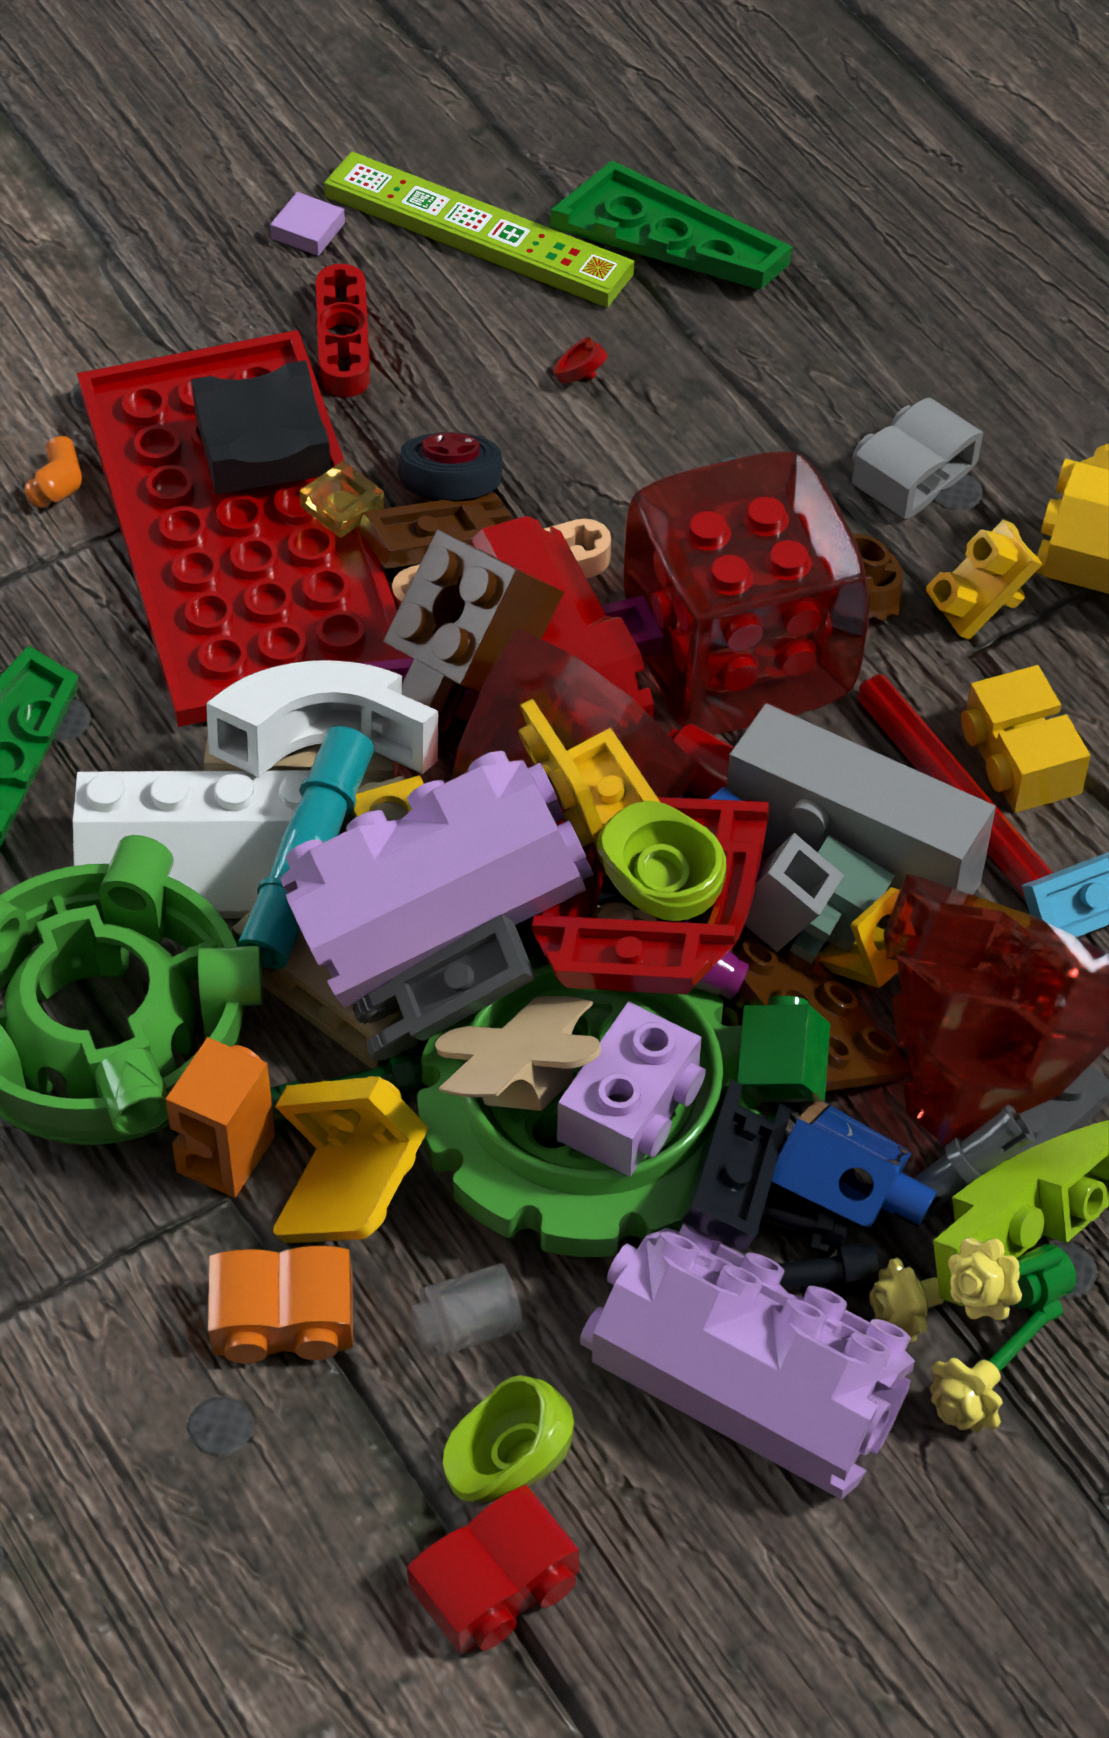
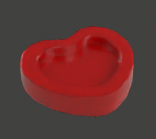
[553,337,608,384]

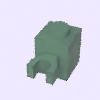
[789,835,895,964]

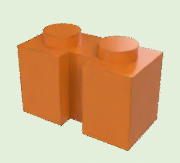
[166,1037,275,1198]

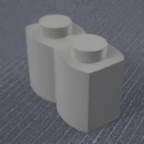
[851,398,983,519]

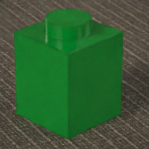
[738,995,831,1102]

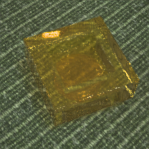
[300,460,384,538]

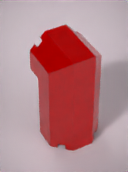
[471,516,654,765]

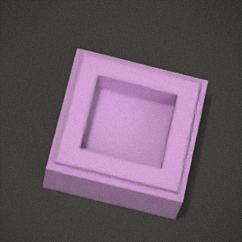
[270,192,345,256]

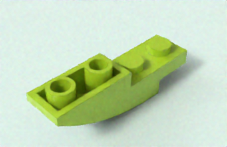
[933,1120,1109,1306]

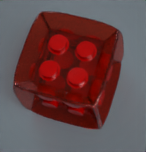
[623,452,870,734]

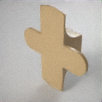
[435,996,602,1111]

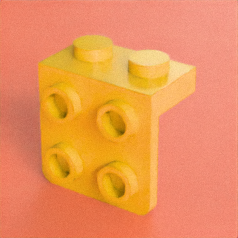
[518,699,660,867]
[273,1076,429,1243]

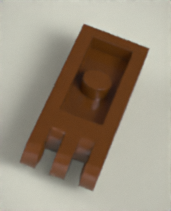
[359,493,514,569]

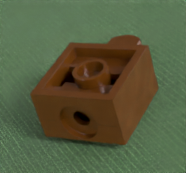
[383,529,564,734]

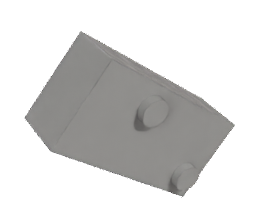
[727,703,996,936]

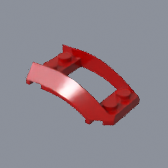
[532,797,769,995]

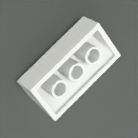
[73,770,310,919]

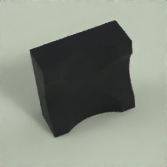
[191,360,331,495]

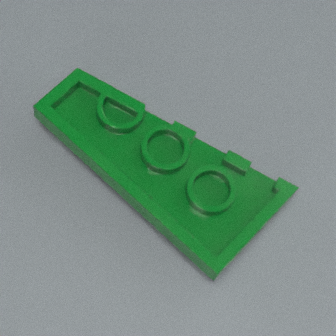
[549,160,793,290]
[0,645,79,848]

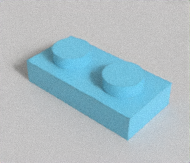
[1021,852,1109,947]

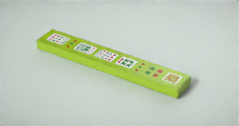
[324,151,634,308]

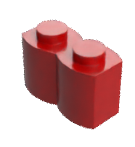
[407,1485,580,1655]

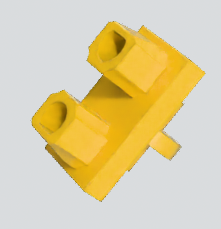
[926,519,1043,640]

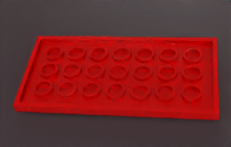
[77,330,412,727]

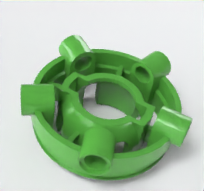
[0,835,263,1145]

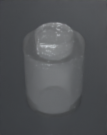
[411,1263,523,1356]

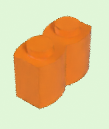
[208,1246,353,1364]

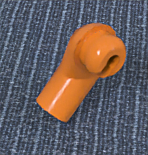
[24,436,82,508]

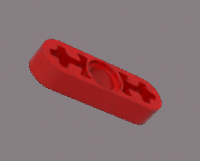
[316,264,370,398]

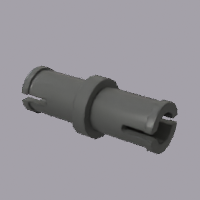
[913,1105,1035,1221]

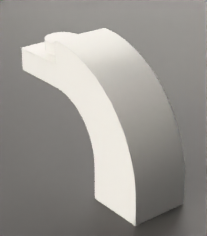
[206,660,438,777]

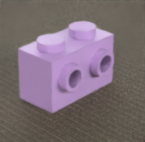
[557,1001,705,1177]

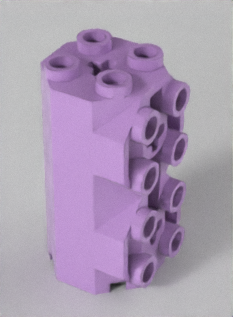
[280,751,594,1008]
[580,1223,915,1499]

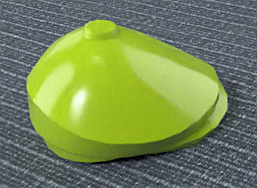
[597,800,726,921]
[443,1375,574,1503]

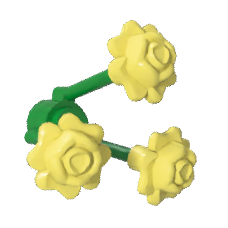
[869,1237,1076,1433]

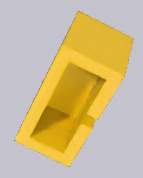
[961,665,1091,813]

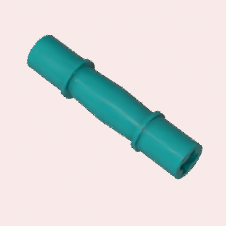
[237,726,375,969]

